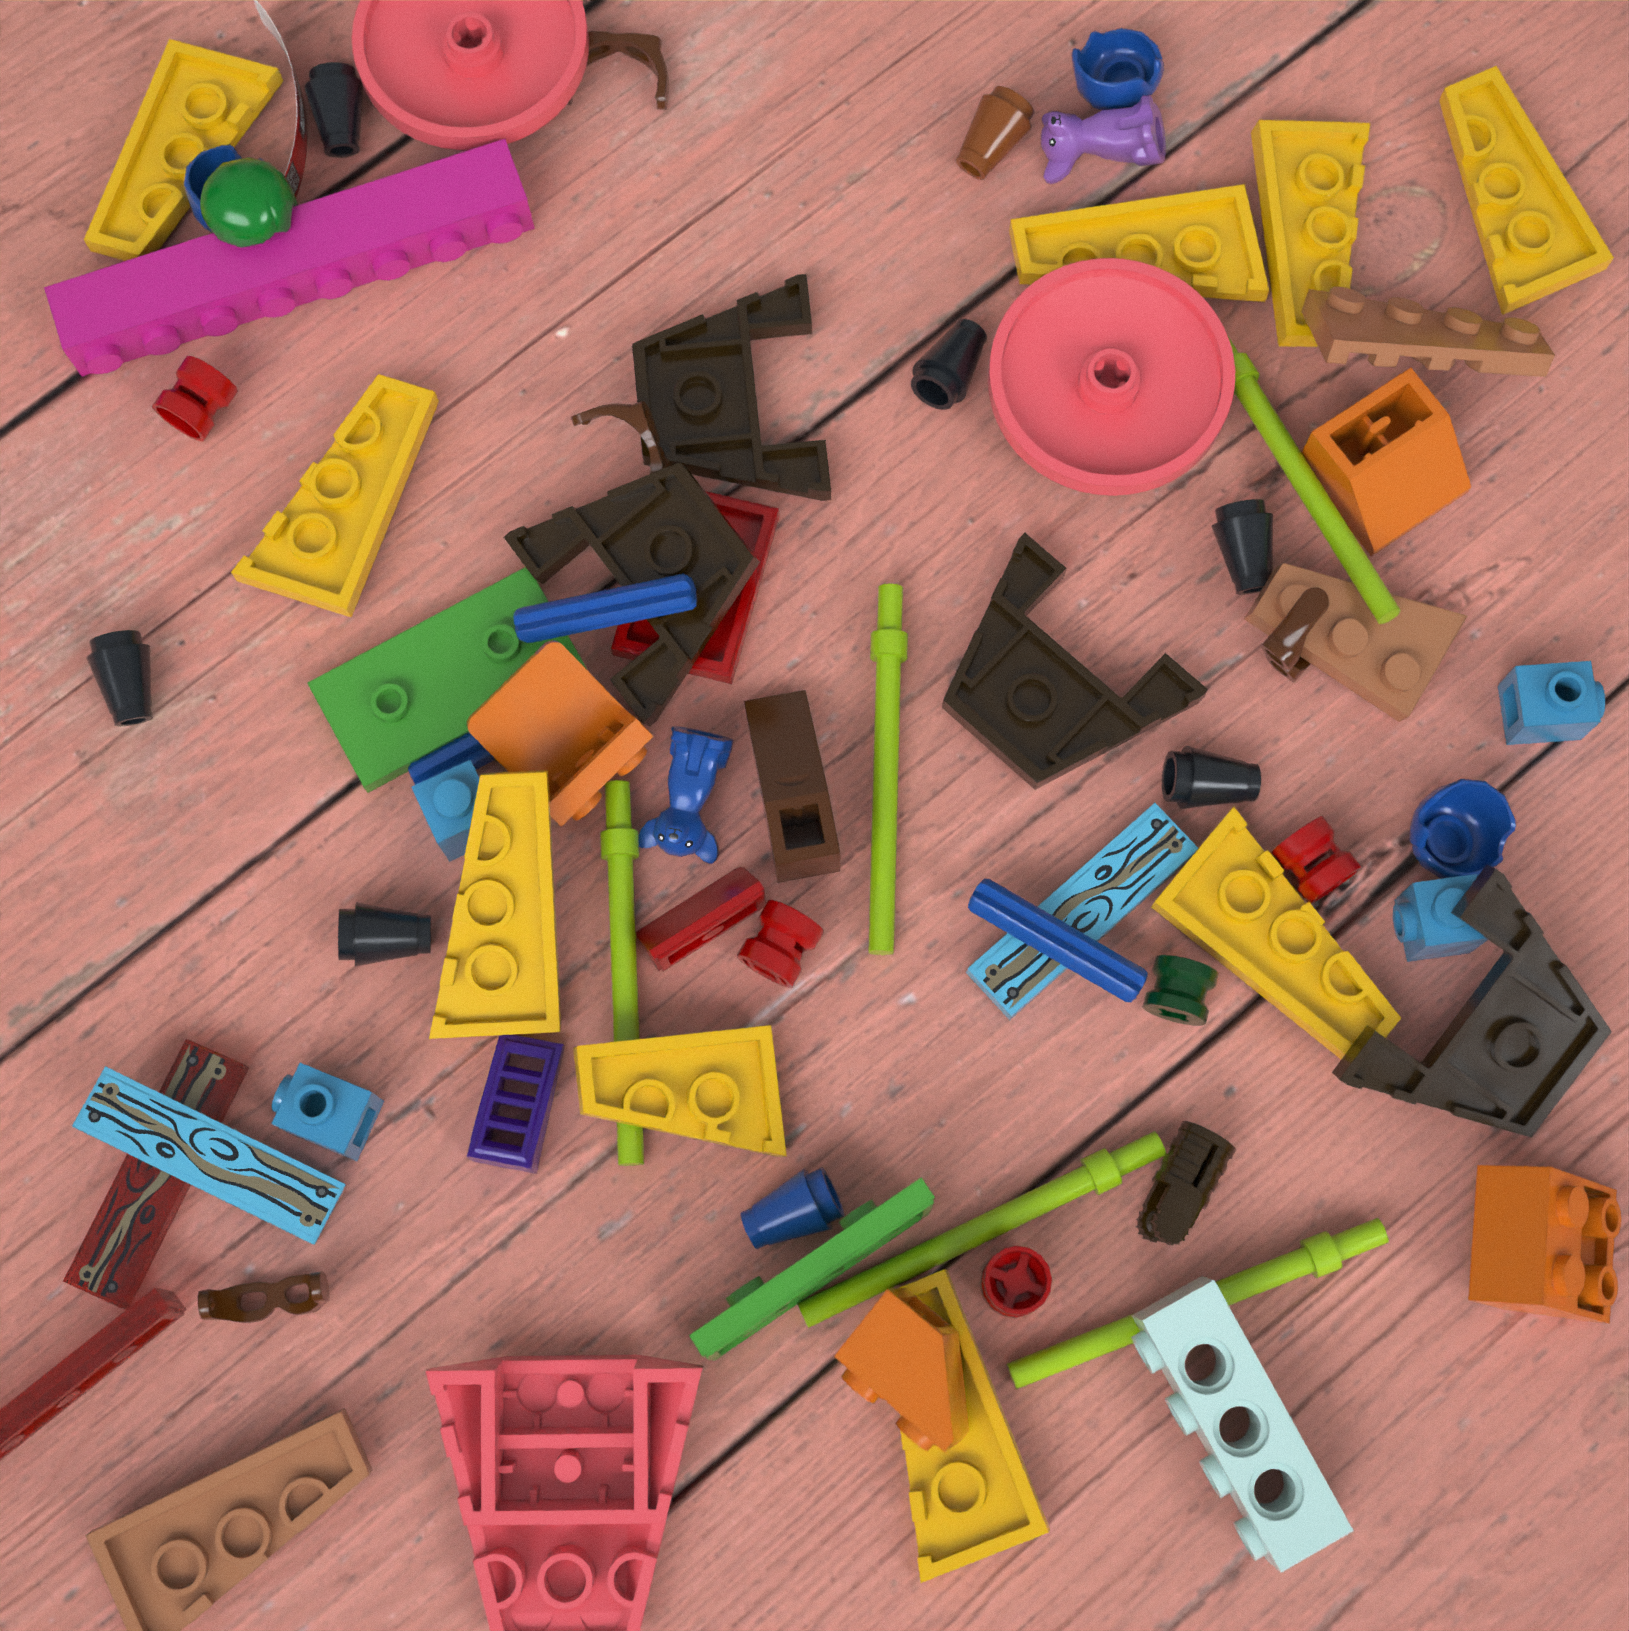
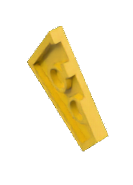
[573,1025,787,1158]

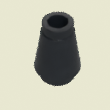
[304,62,363,158]
[911,319,987,410]
[1212,499,1273,595]
[86,630,153,727]
[1162,746,1261,809]
[338,902,431,967]

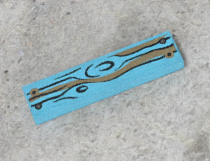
[966,803,1199,1020]
[72,1066,346,1245]

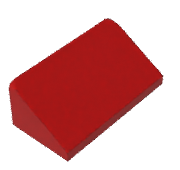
[636,867,766,972]

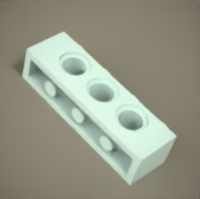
[1131,1276,1354,1573]

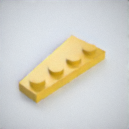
[84,39,283,261]
[1439,66,1614,315]
[1251,120,1370,347]
[1009,184,1269,302]
[231,374,439,617]
[429,770,561,1039]
[1151,807,1401,1059]
[882,1269,1050,1583]

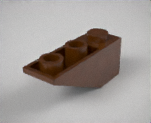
[744,690,840,883]

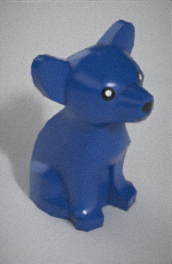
[638,726,734,864]

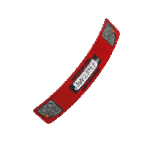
[253,0,308,198]

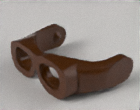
[567,31,669,110]
[571,401,670,474]
[1261,587,1329,682]
[197,1271,330,1323]

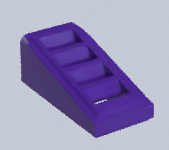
[467,1035,565,1174]

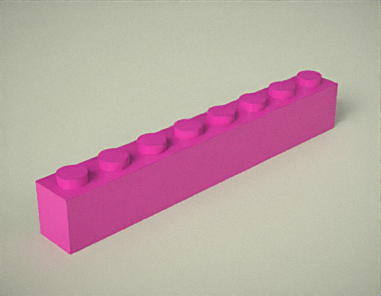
[44,139,535,376]

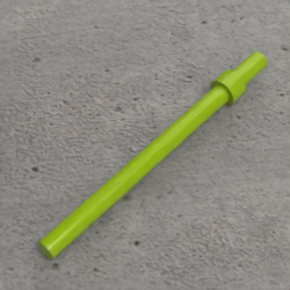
[1228,336,1401,624]
[868,583,908,955]
[600,780,644,1166]
[797,1131,1166,1328]
[1006,1218,1389,1389]

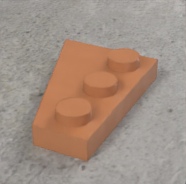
[1244,563,1467,722]

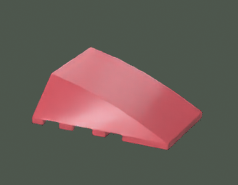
[426,1355,703,1631]

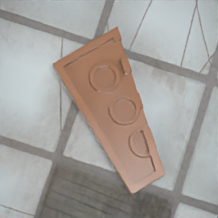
[1301,287,1555,377]

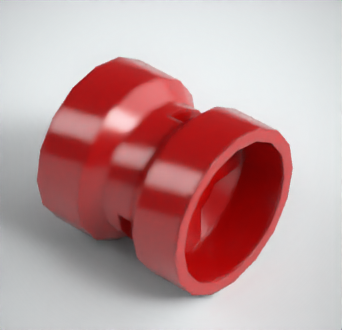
[152,356,238,442]
[1271,816,1362,904]
[737,900,824,988]
[980,1246,1052,1318]

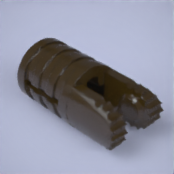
[1136,1121,1236,1245]

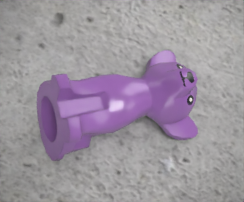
[1041,95,1166,184]

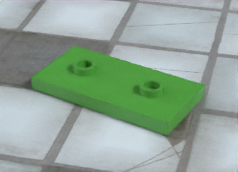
[307,567,587,793]
[689,1177,935,1361]

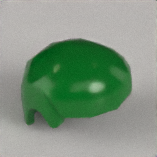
[200,157,298,248]

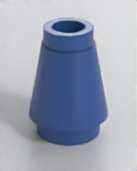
[740,1167,844,1249]

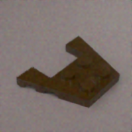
[632,274,831,501]
[504,462,760,726]
[942,533,1208,790]
[1332,865,1612,1138]

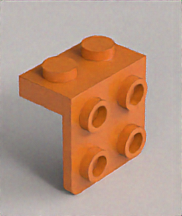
[467,640,654,827]

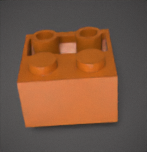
[1302,367,1472,556]
[1468,1165,1621,1324]
[834,1288,969,1452]

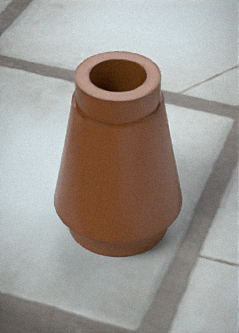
[955,86,1034,180]

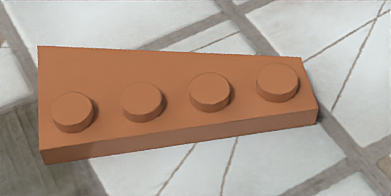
[85,1408,373,1631]

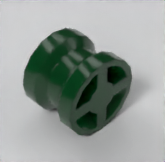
[1142,955,1219,1026]

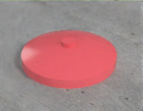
[352,0,589,150]
[988,258,1235,496]

